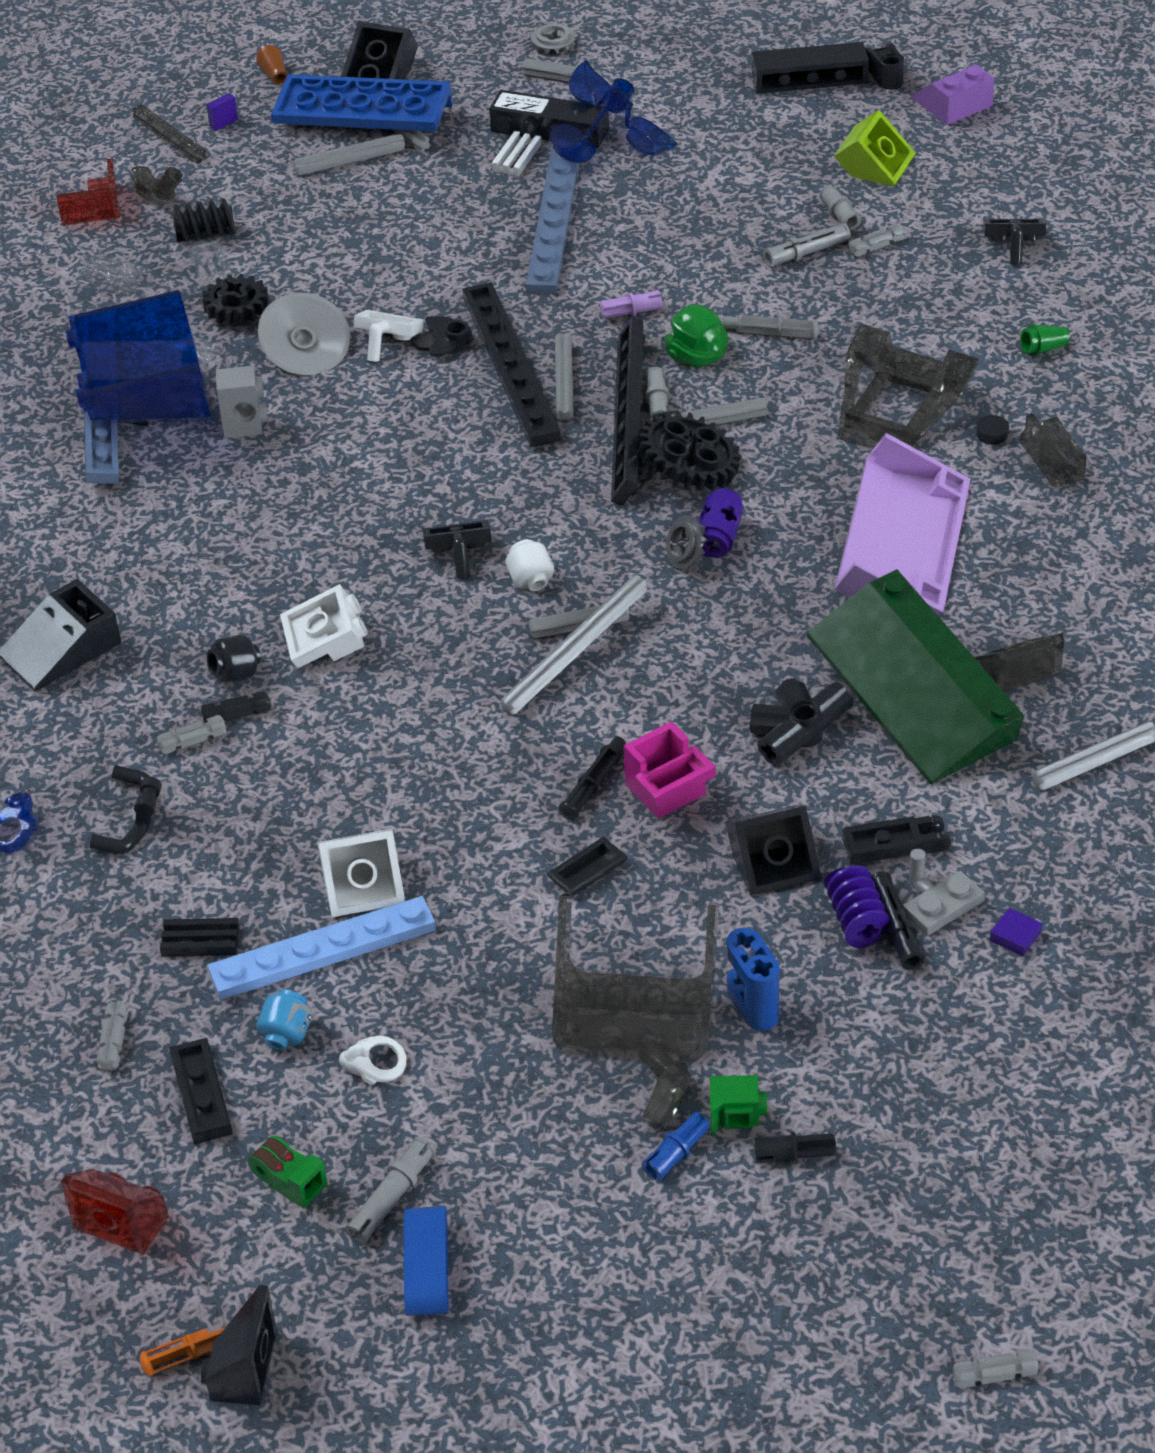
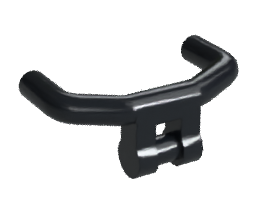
[89,765,162,854]

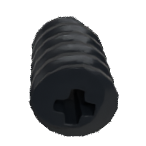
[172,198,236,243]

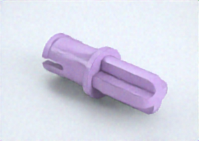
[600,290,662,319]

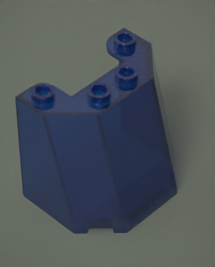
[65,290,213,424]

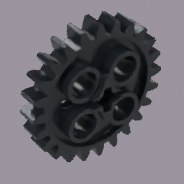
[636,411,742,492]

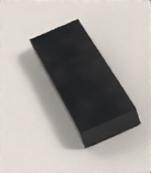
[169,1038,233,1144]

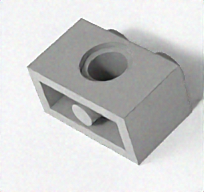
[216,366,268,438]

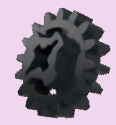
[202,274,269,326]

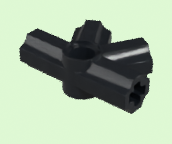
[749,678,853,766]

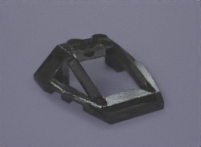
[838,324,979,449]

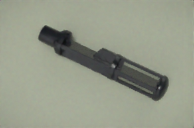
[559,736,626,820]

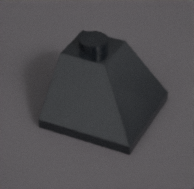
[201,1285,277,1406]

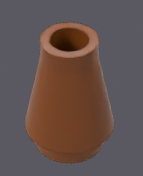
[256,45,288,85]

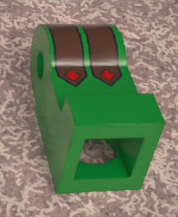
[247,1136,328,1209]

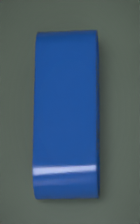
[404,1206,449,1316]

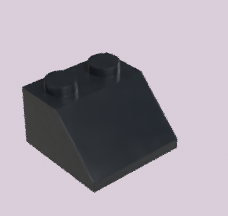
[725,805,822,896]

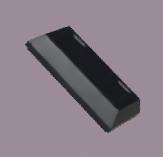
[547,836,628,897]

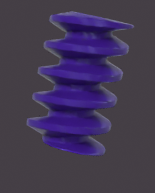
[824,865,889,948]

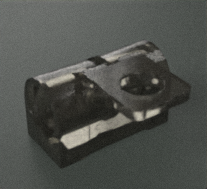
[1020,413,1087,488]

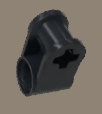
[865,42,904,90]

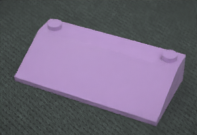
[835,433,971,615]

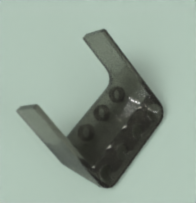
[552,893,719,1062]

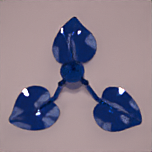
[549,60,677,163]

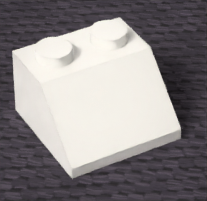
[317,829,405,917]

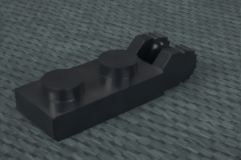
[842,815,951,865]

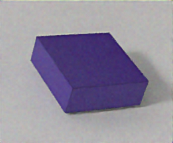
[206,93,238,131]
[989,908,1043,956]

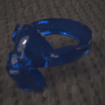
[0,792,38,853]

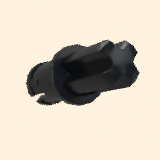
[754,1131,836,1164]

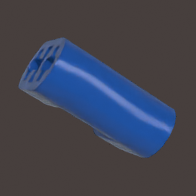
[726,928,780,1030]

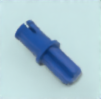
[642,1112,710,1181]

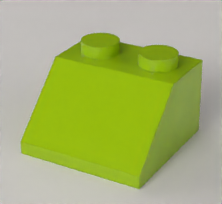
[834,110,916,186]

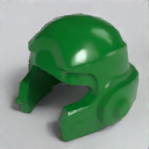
[664,304,729,367]

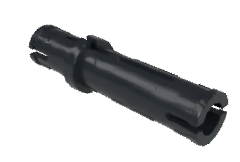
[871,871,925,970]

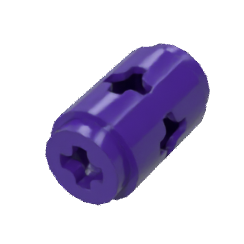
[699,488,744,558]

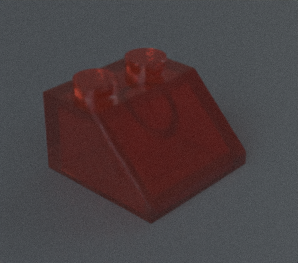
[61,1168,169,1255]

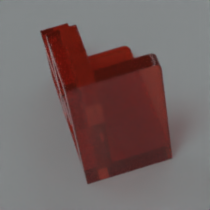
[57,158,120,226]

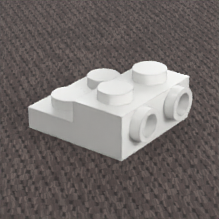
[280,584,368,669]

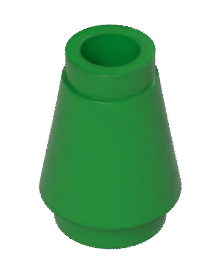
[1020,324,1069,356]

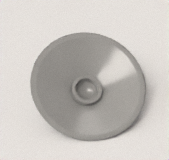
[258,292,350,376]

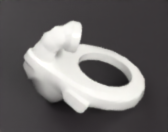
[339,1036,406,1085]

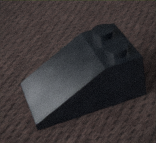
[341,21,418,80]

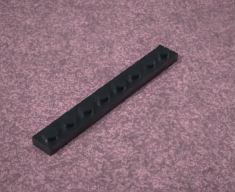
[462,282,561,447]
[611,316,646,505]

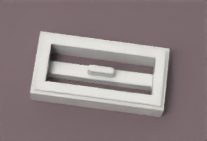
[492,131,541,176]

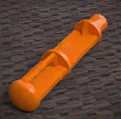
[140,1328,225,1376]

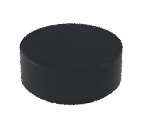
[976,415,1009,445]

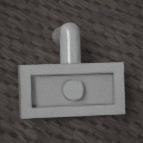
[903,849,985,936]

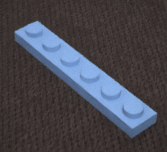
[207,896,436,1000]

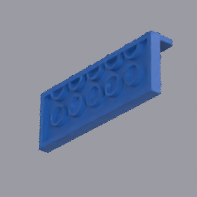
[271,74,453,132]

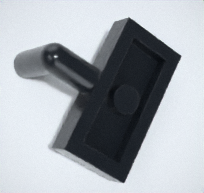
[983,218,1046,264]
[422,520,492,578]

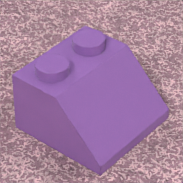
[912,65,994,125]

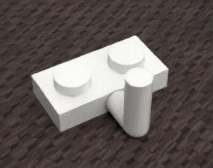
[354,310,423,362]

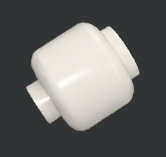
[505,539,555,591]

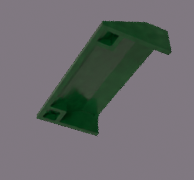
[807,569,1024,784]

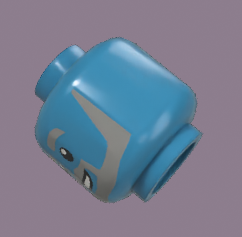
[256,989,312,1051]

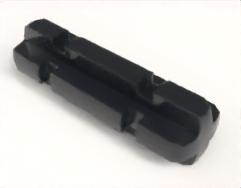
[201,691,271,723]

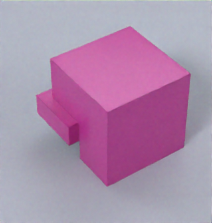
[624,721,716,819]

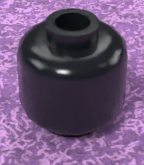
[206,635,261,683]

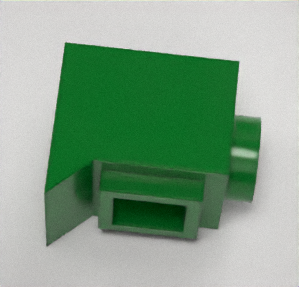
[710,1075,767,1136]

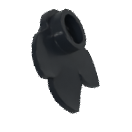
[411,316,473,356]

